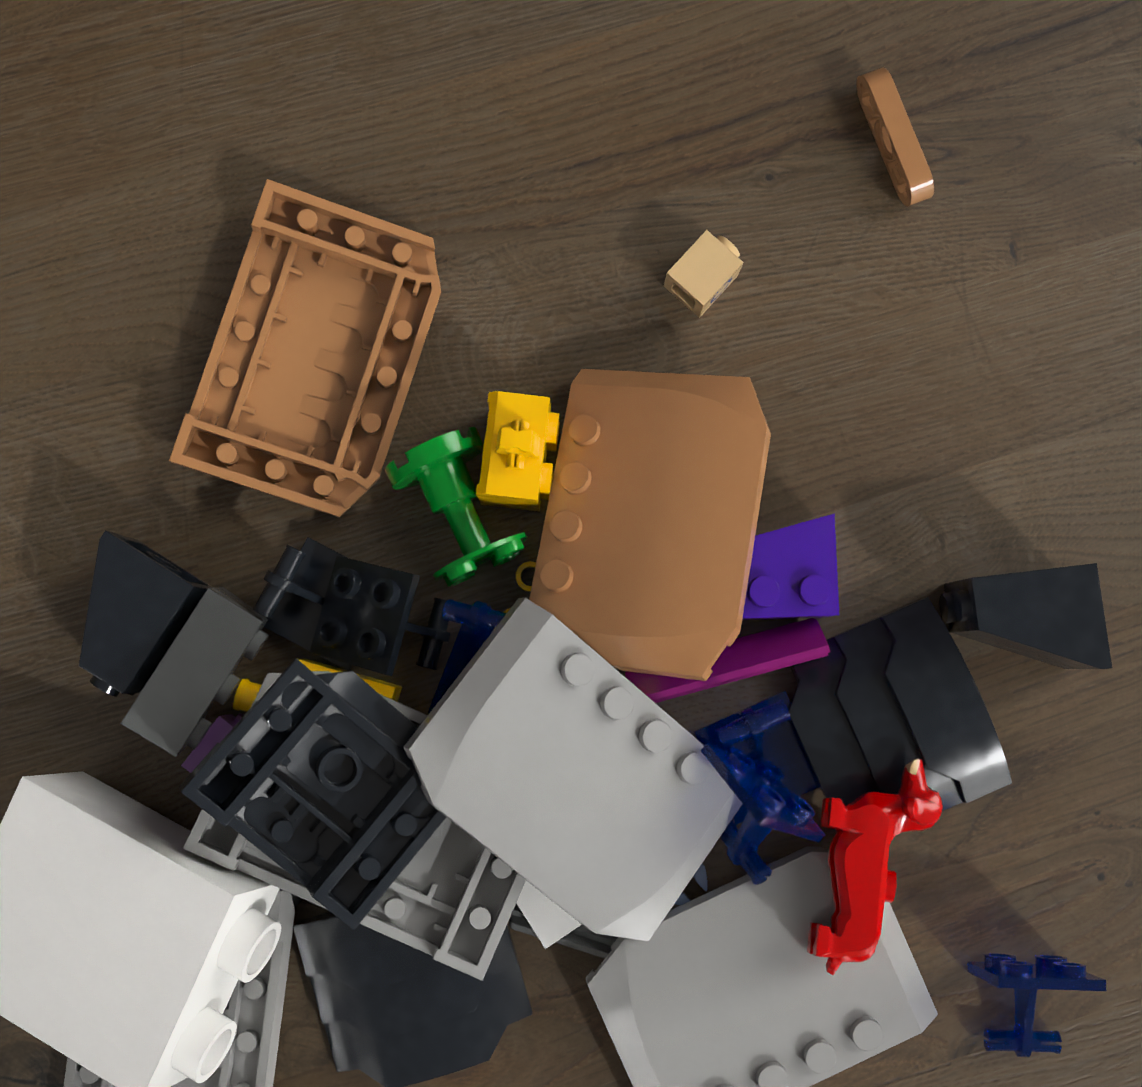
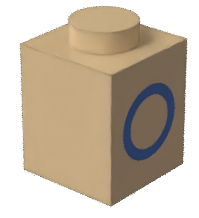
[664,230,744,318]

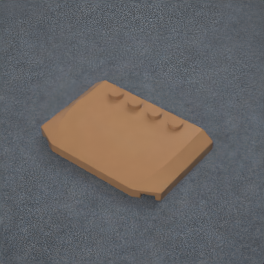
[169,179,441,518]
[529,369,771,681]

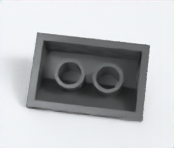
[120,587,269,757]

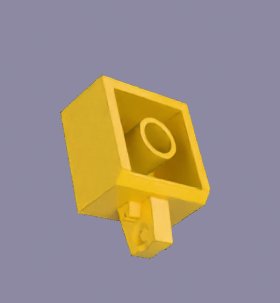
[476,391,560,512]

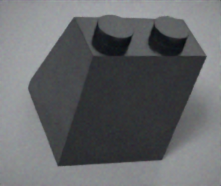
[79,530,213,697]
[939,563,1112,669]

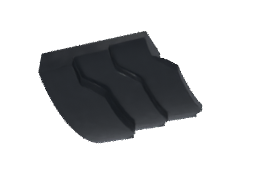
[787,597,1012,811]
[179,658,446,930]
[293,912,533,1087]

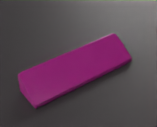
[625,618,830,703]

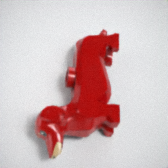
[807,758,942,975]

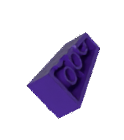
[742,513,839,620]

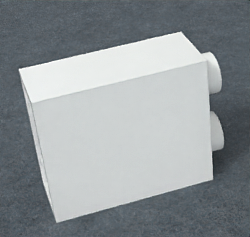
[0,771,281,1087]

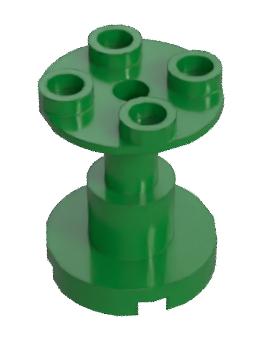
[385,427,528,588]

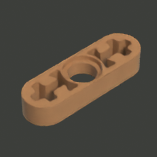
[857,67,934,206]

